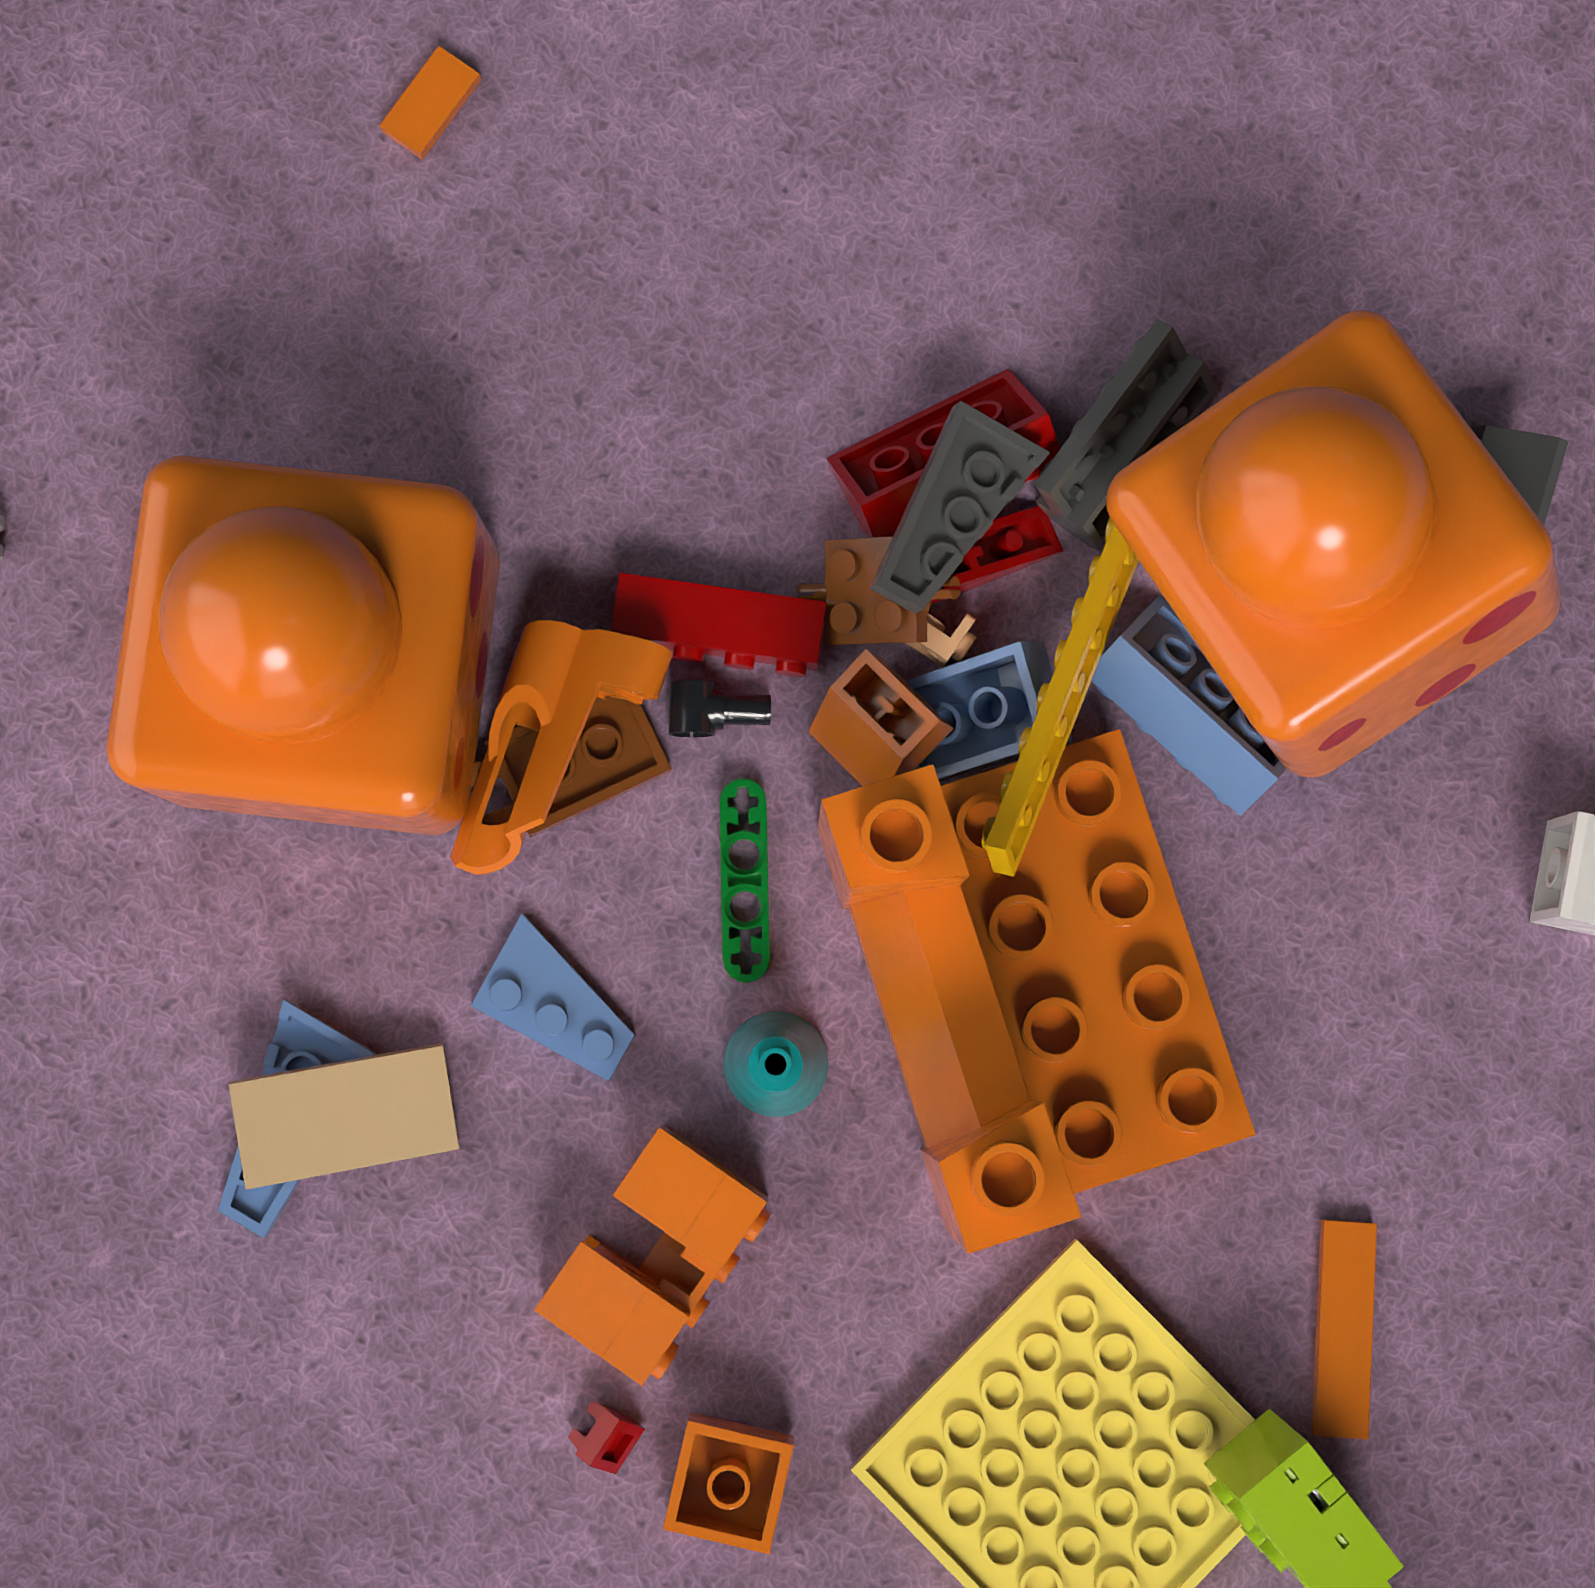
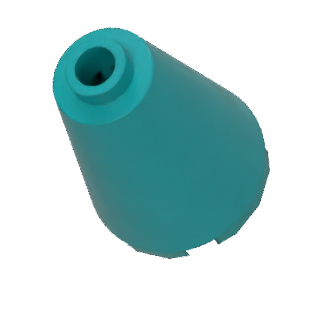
[724,1011,829,1117]

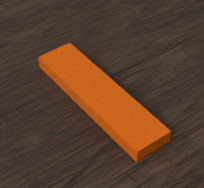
[1312,1219,1377,1440]

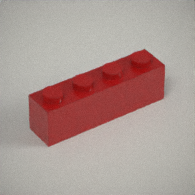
[610,572,827,677]

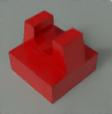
[568,1401,645,1474]

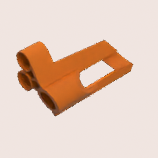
[450,620,673,875]

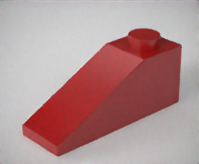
[931,506,1063,604]

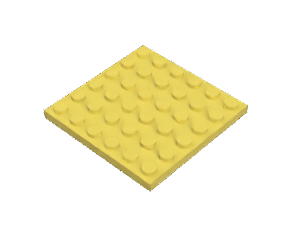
[850,1239,1255,1588]

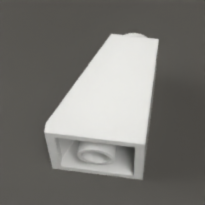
[1530,811,1595,935]

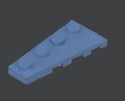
[218,1000,377,1238]

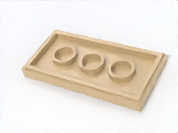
[228,1043,459,1190]

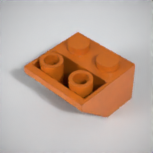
[808,649,954,786]

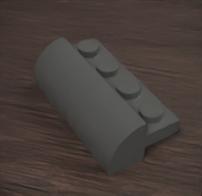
[1034,319,1218,551]

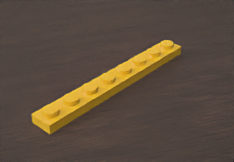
[982,518,1139,877]

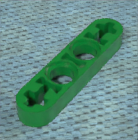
[719,778,770,983]

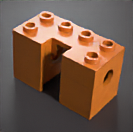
[534,1124,770,1386]

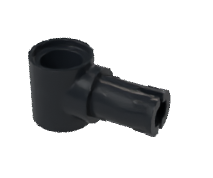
[669,680,771,737]

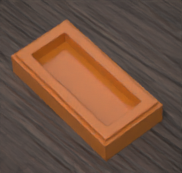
[379,45,482,160]

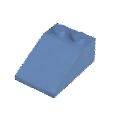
[906,641,1073,781]

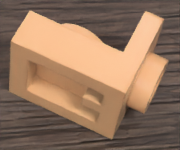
[905,613,977,668]

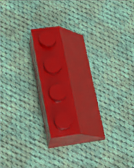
[826,369,1060,538]

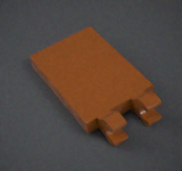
[471,695,671,838]

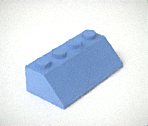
[1091,595,1286,816]

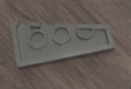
[869,401,1050,614]

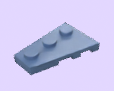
[471,914,635,1081]

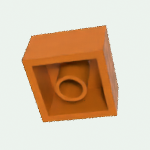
[663,1412,794,1555]

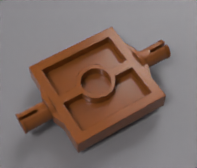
[796,537,960,645]

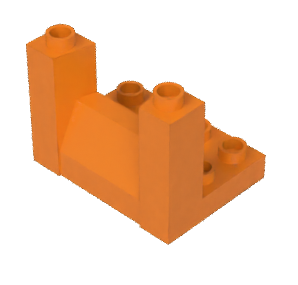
[817,729,1256,1254]

